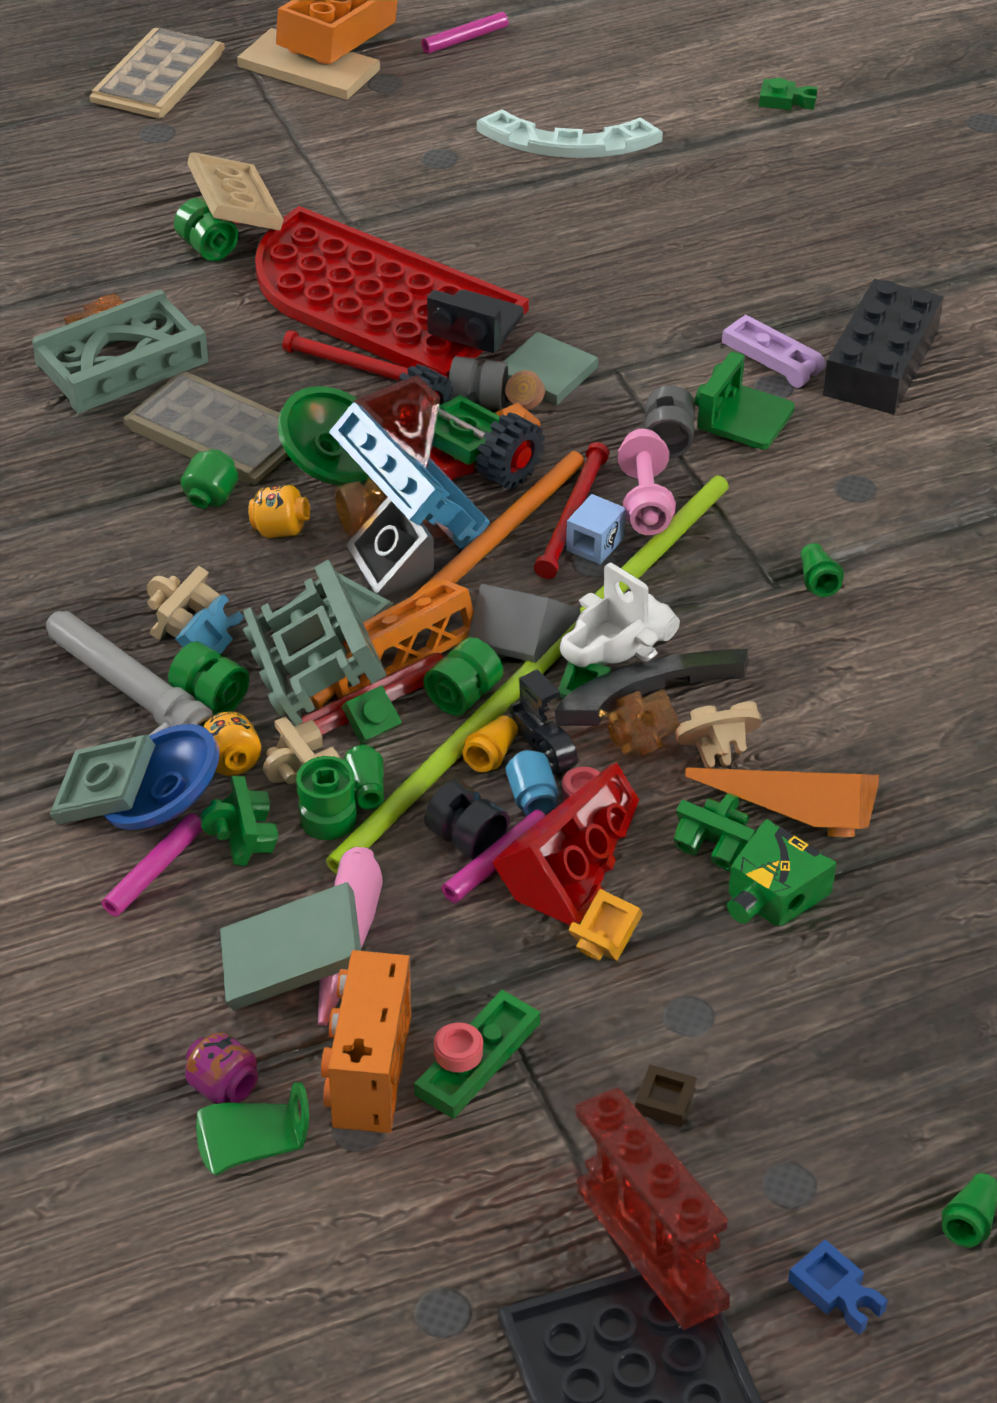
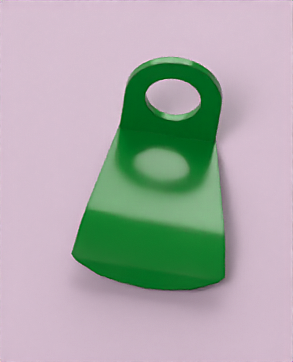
[196,1082,309,1176]

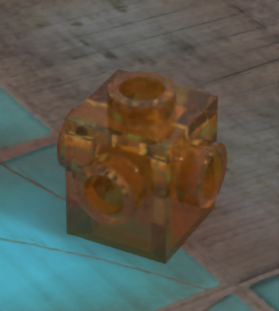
[607,689,681,756]

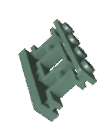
[243,559,387,726]

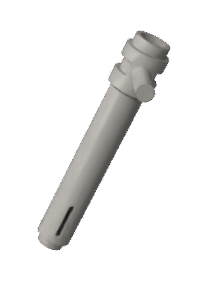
[46,611,213,736]

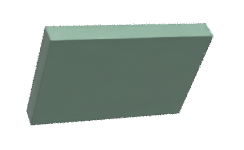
[220,882,361,1011]

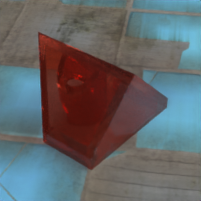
[354,375,440,468]

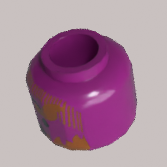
[185,1032,259,1104]

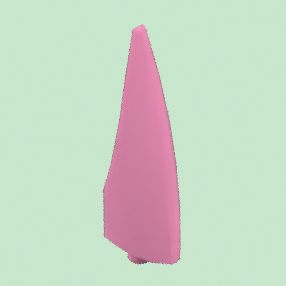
[318,847,383,1026]

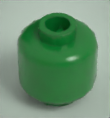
[181,449,238,509]

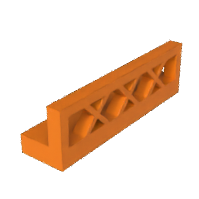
[334,579,474,699]

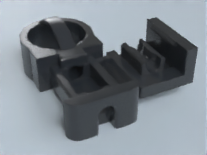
[509,669,578,775]

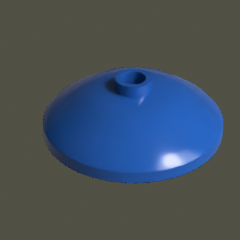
[104,724,219,830]

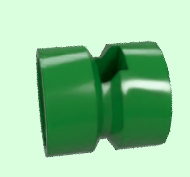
[174,198,238,261]
[424,637,503,716]
[168,641,250,715]
[296,756,357,840]

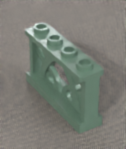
[32,290,209,414]

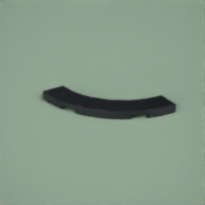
[555,649,749,726]

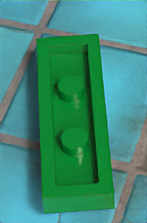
[414,989,541,1119]

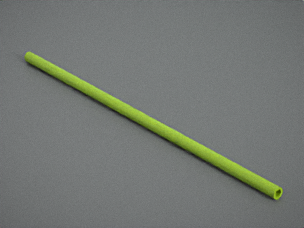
[326,475,729,874]

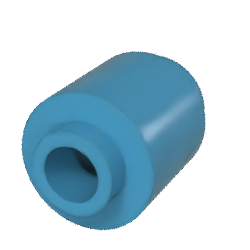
[506,750,559,816]

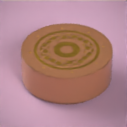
[505,370,545,410]

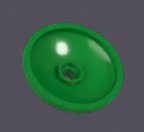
[278,386,385,487]

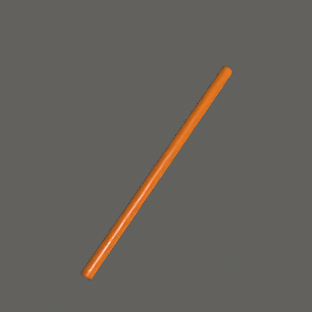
[311,451,584,711]

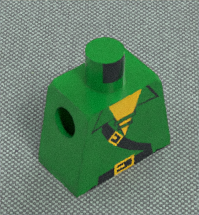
[727,819,837,926]

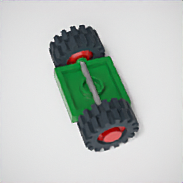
[385,364,545,489]

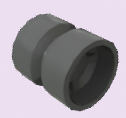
[449,356,509,411]
[644,385,695,458]

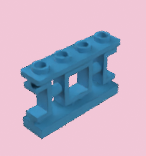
[329,402,490,550]

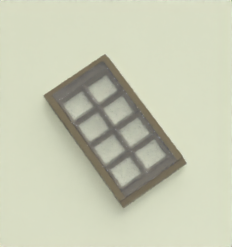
[123,372,288,485]

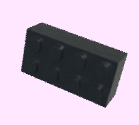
[823,279,944,415]

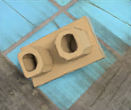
[147,566,221,641]
[263,716,341,784]

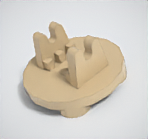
[675,701,762,768]

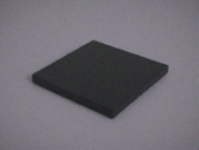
[498,1251,763,1403]

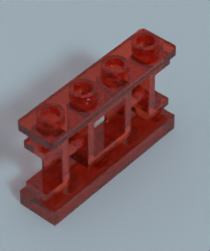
[575,1088,730,1330]

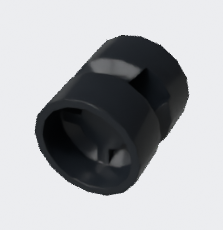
[424,779,510,860]

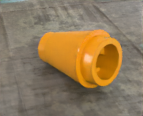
[463,715,518,772]

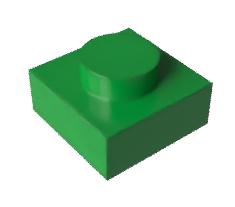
[341,685,402,744]

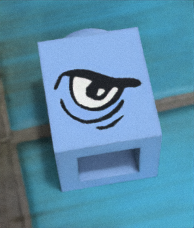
[566,494,626,565]

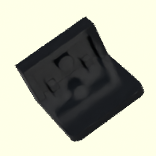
[427,290,524,353]

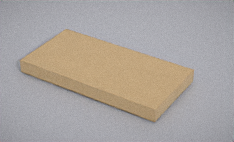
[237,28,380,100]
[187,152,284,230]

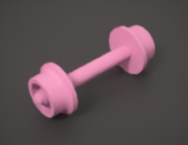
[618,429,676,535]

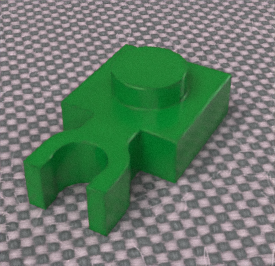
[759,78,818,110]

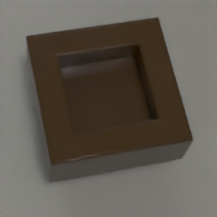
[634,1064,697,1128]

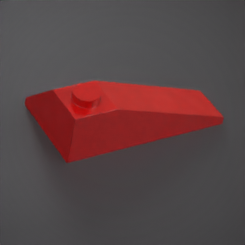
[492,763,640,926]

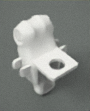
[560,563,680,668]

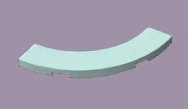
[477,109,663,158]

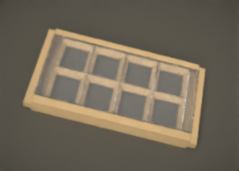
[89,28,225,119]

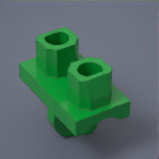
[200,776,278,866]
[673,793,755,872]

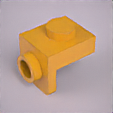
[568,889,643,962]

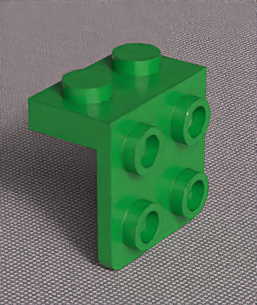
[695,351,795,450]

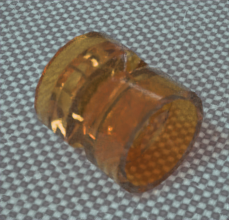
[334,478,388,536]

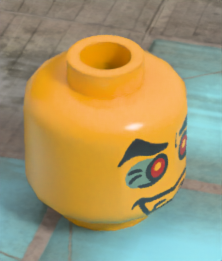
[248,485,310,538]
[203,712,261,776]

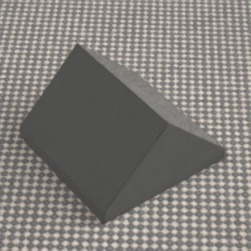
[346,497,434,597]
[467,583,581,663]

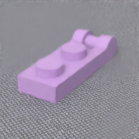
[722,314,826,388]

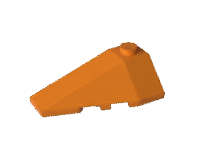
[685,768,879,837]

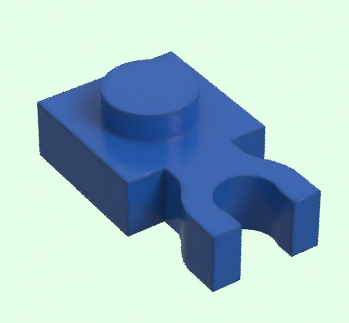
[788,1239,888,1335]

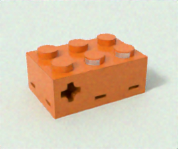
[321,950,412,1133]

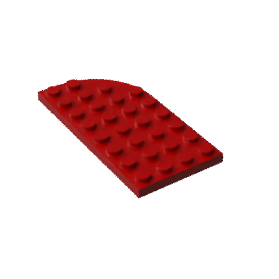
[255,206,529,376]

